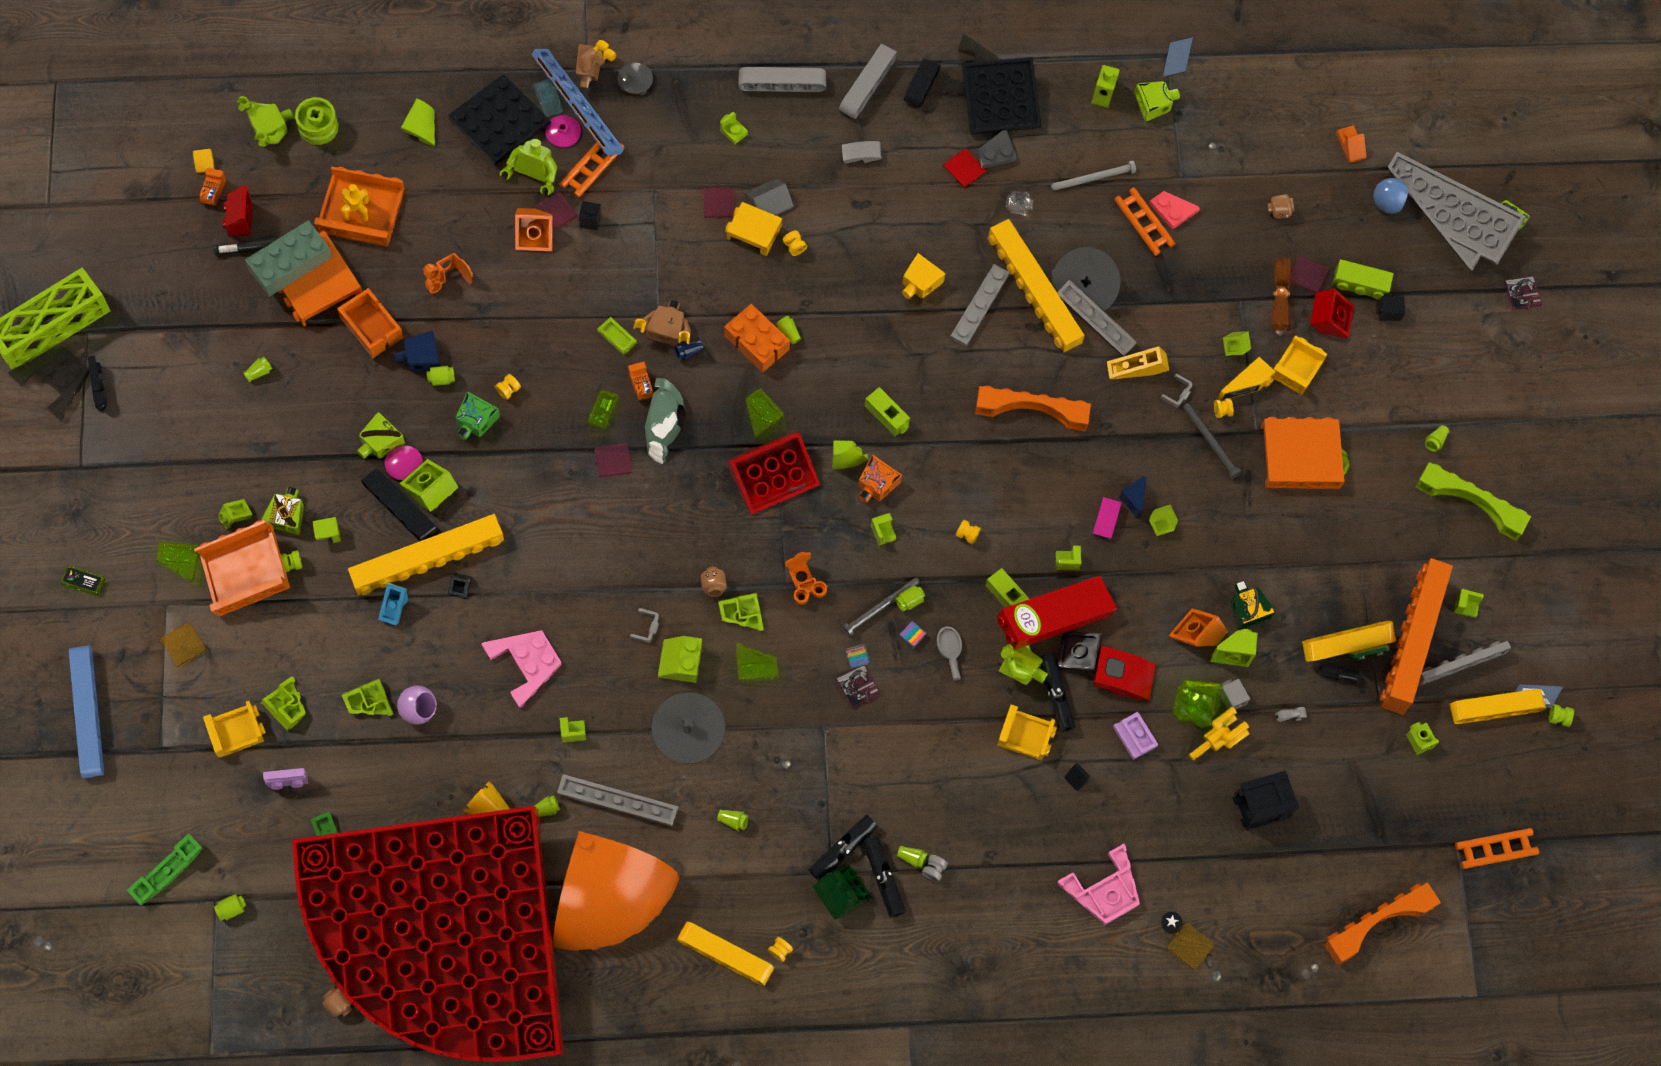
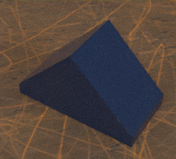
[1119,476,1147,519]

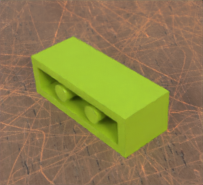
[1332,259,1394,300]

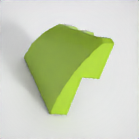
[401,99,435,147]
[832,441,868,469]
[718,593,764,631]
[261,676,306,731]
[342,678,394,716]

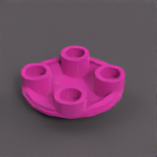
[385,445,423,480]

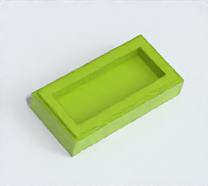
[597,317,637,355]

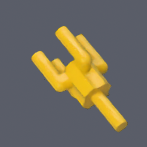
[341,184,369,222]
[1189,707,1249,761]

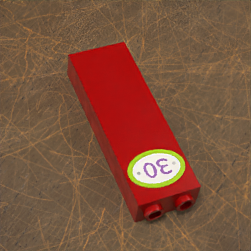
[996,576,1117,650]

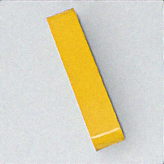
[1302,621,1396,662]
[1449,689,1546,724]
[677,922,774,986]

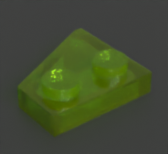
[746,388,784,438]
[156,541,199,582]
[736,643,778,681]

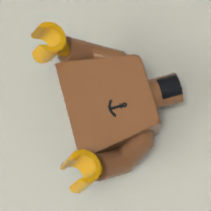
[576,40,616,89]
[633,300,691,346]

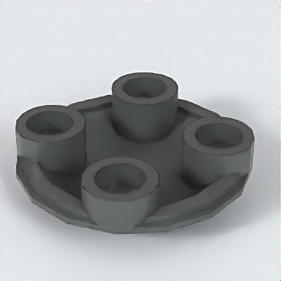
[617,63,653,95]

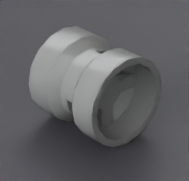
[921,855,948,882]

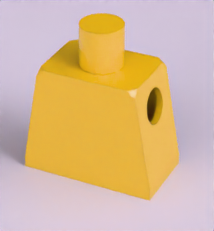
[902,253,946,299]

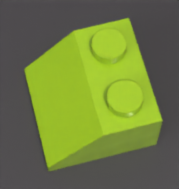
[400,459,458,512]
[1210,629,1257,667]
[658,636,702,683]

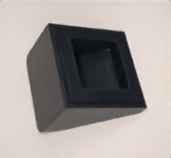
[448,573,473,598]
[1064,763,1090,791]

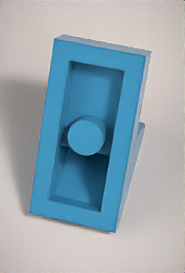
[378,583,408,626]

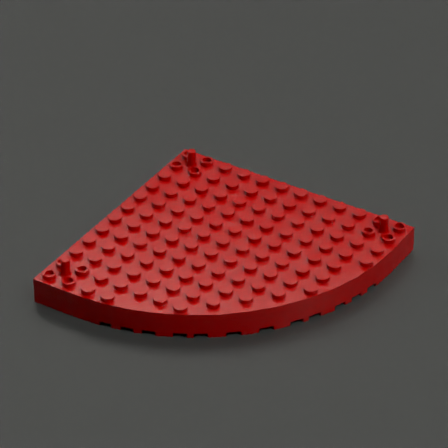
[292,806,564,1063]

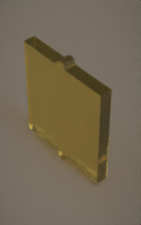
[160,622,206,667]
[1167,922,1215,971]

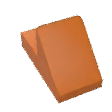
[1336,125,1367,163]

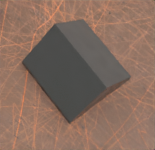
[744,178,794,216]

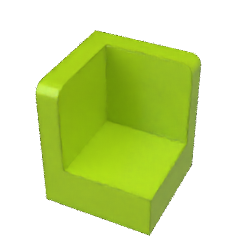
[1223,331,1251,356]
[1149,504,1178,536]
[871,513,896,546]
[313,517,341,543]
[1055,546,1081,570]
[1453,589,1484,618]
[560,717,586,743]

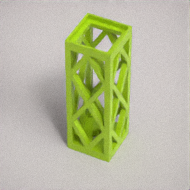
[0,267,110,372]

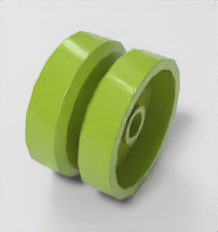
[295,97,339,145]

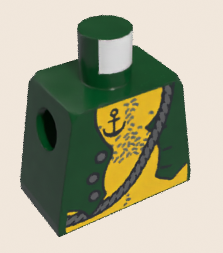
[1231,581,1275,630]

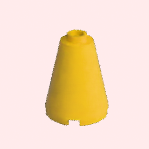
[462,781,510,815]

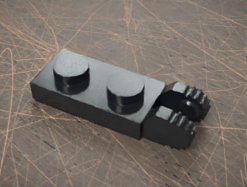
[87,356,107,411]

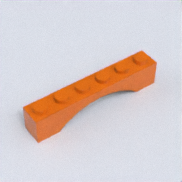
[975,386,1091,432]
[1324,882,1441,966]

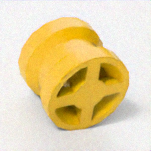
[1214,398,1234,418]
[767,937,793,962]

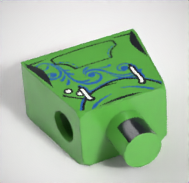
[456,392,500,440]

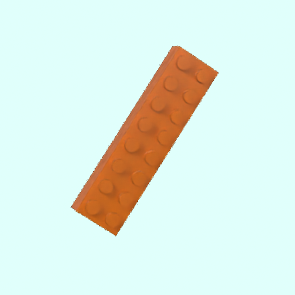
[1380,558,1453,715]

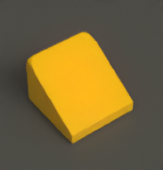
[193,149,215,173]

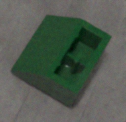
[812,865,872,920]

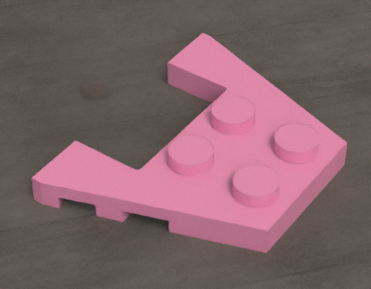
[482,630,562,709]
[1057,844,1140,925]

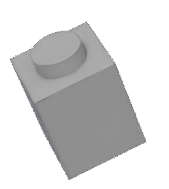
[1218,679,1250,710]

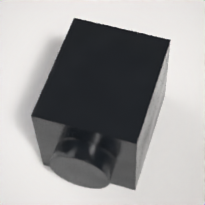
[579,201,602,230]
[1376,296,1405,321]

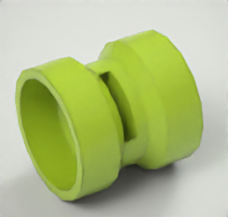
[281,550,303,572]
[1549,704,1574,727]

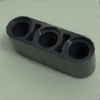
[904,58,941,107]

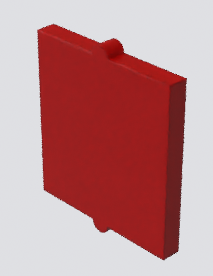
[943,149,986,188]

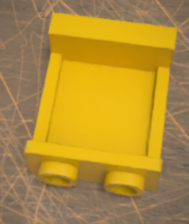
[725,202,782,256]
[1273,336,1327,395]
[203,701,266,758]
[997,705,1057,761]

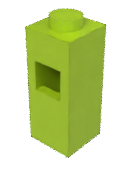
[865,387,910,437]
[985,568,1029,607]

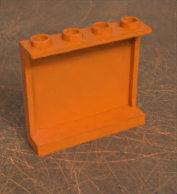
[314,166,405,247]
[278,230,362,327]
[1261,417,1344,489]
[194,520,290,617]

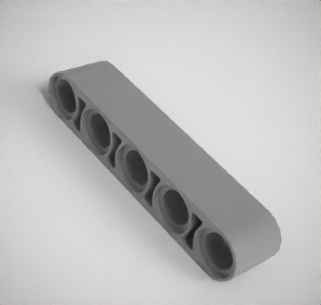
[839,44,898,119]
[739,67,826,92]

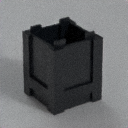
[1232,770,1300,831]

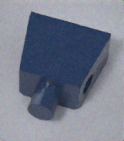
[395,330,440,371]

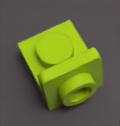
[720,112,748,145]
[219,499,252,529]

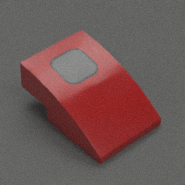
[1093,646,1156,701]

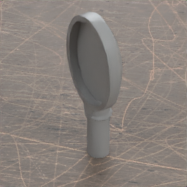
[936,626,962,680]

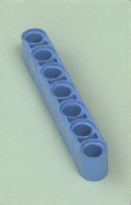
[69,645,104,779]

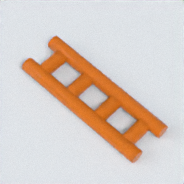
[559,142,624,198]
[1114,187,1176,256]
[1455,828,1539,869]

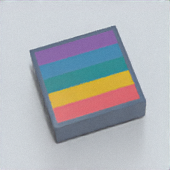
[899,621,927,649]

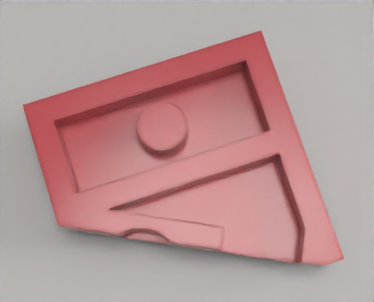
[1149,191,1200,230]

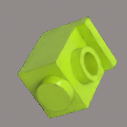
[1406,722,1439,755]

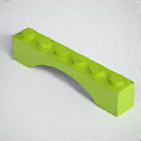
[1415,462,1531,541]

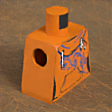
[858,455,902,503]

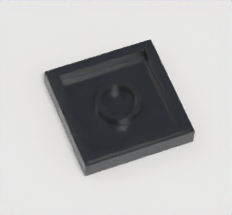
[1057,631,1102,672]

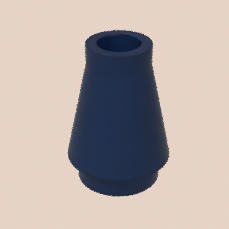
[674,340,704,361]

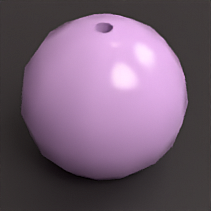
[397,685,437,725]

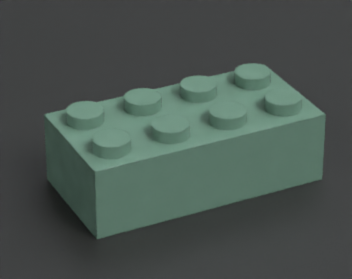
[245,220,332,297]

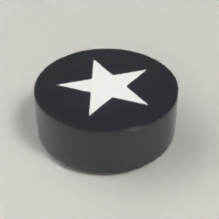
[1161,911,1182,933]

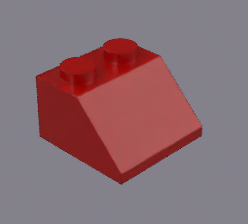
[223,185,253,236]
[1310,288,1354,338]

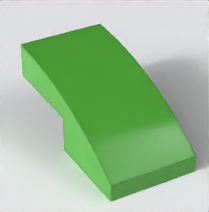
[310,812,338,836]

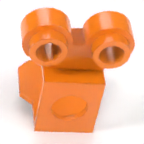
[423,253,473,293]
[785,552,827,605]

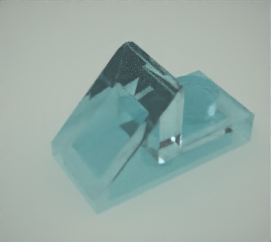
[533,78,563,116]

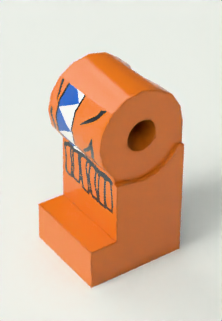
[200,168,226,206]
[628,362,653,401]

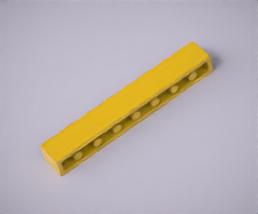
[988,219,1085,353]
[348,514,504,595]

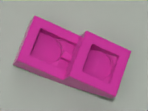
[1093,497,1122,539]

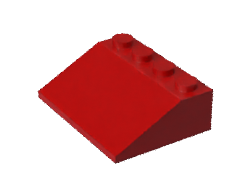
[726,431,820,514]

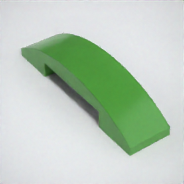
[127,834,203,905]

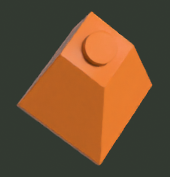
[515,208,553,251]
[1169,609,1228,647]

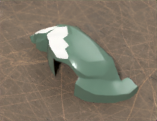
[645,378,685,464]

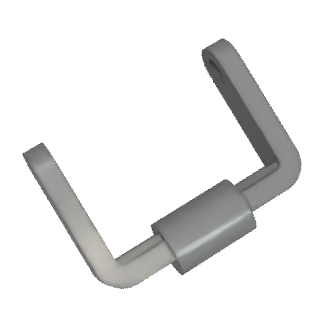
[1160,374,1192,407]
[630,608,659,643]

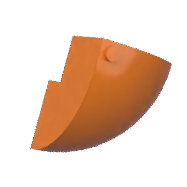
[553,831,680,951]

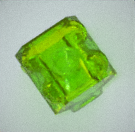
[1173,679,1223,727]

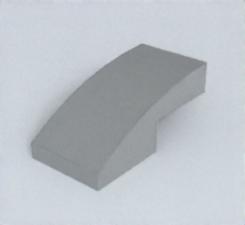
[842,141,882,164]

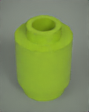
[427,366,455,386]
[895,585,925,612]
[214,894,247,921]

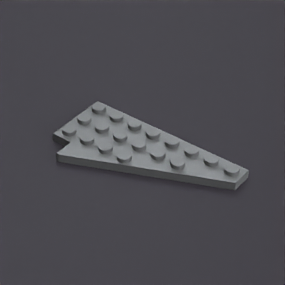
[1388,152,1525,271]

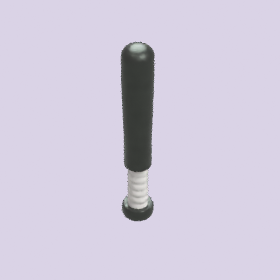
[213,237,281,256]

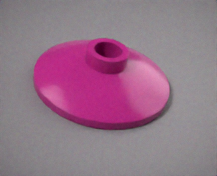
[545,115,581,148]

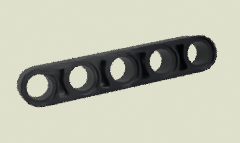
[361,468,438,542]

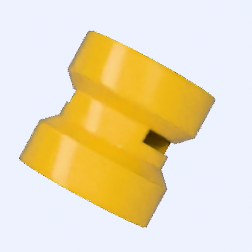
[783,230,807,256]
[494,374,521,400]
[955,520,981,545]

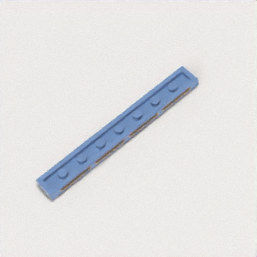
[532,49,624,155]

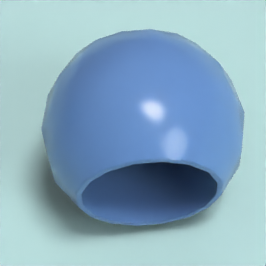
[1373,178,1409,214]

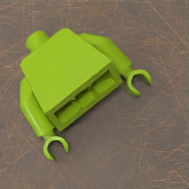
[237,96,294,147]
[500,139,557,195]
[999,644,1048,685]

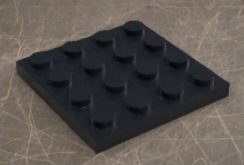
[961,57,1042,135]
[448,74,551,165]

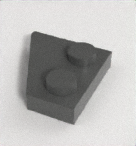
[976,130,1017,168]

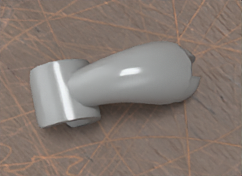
[1275,707,1307,722]

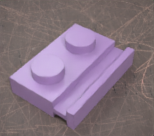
[1113,712,1158,760]
[263,768,309,790]

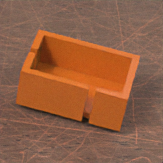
[337,288,403,359]
[724,304,790,373]

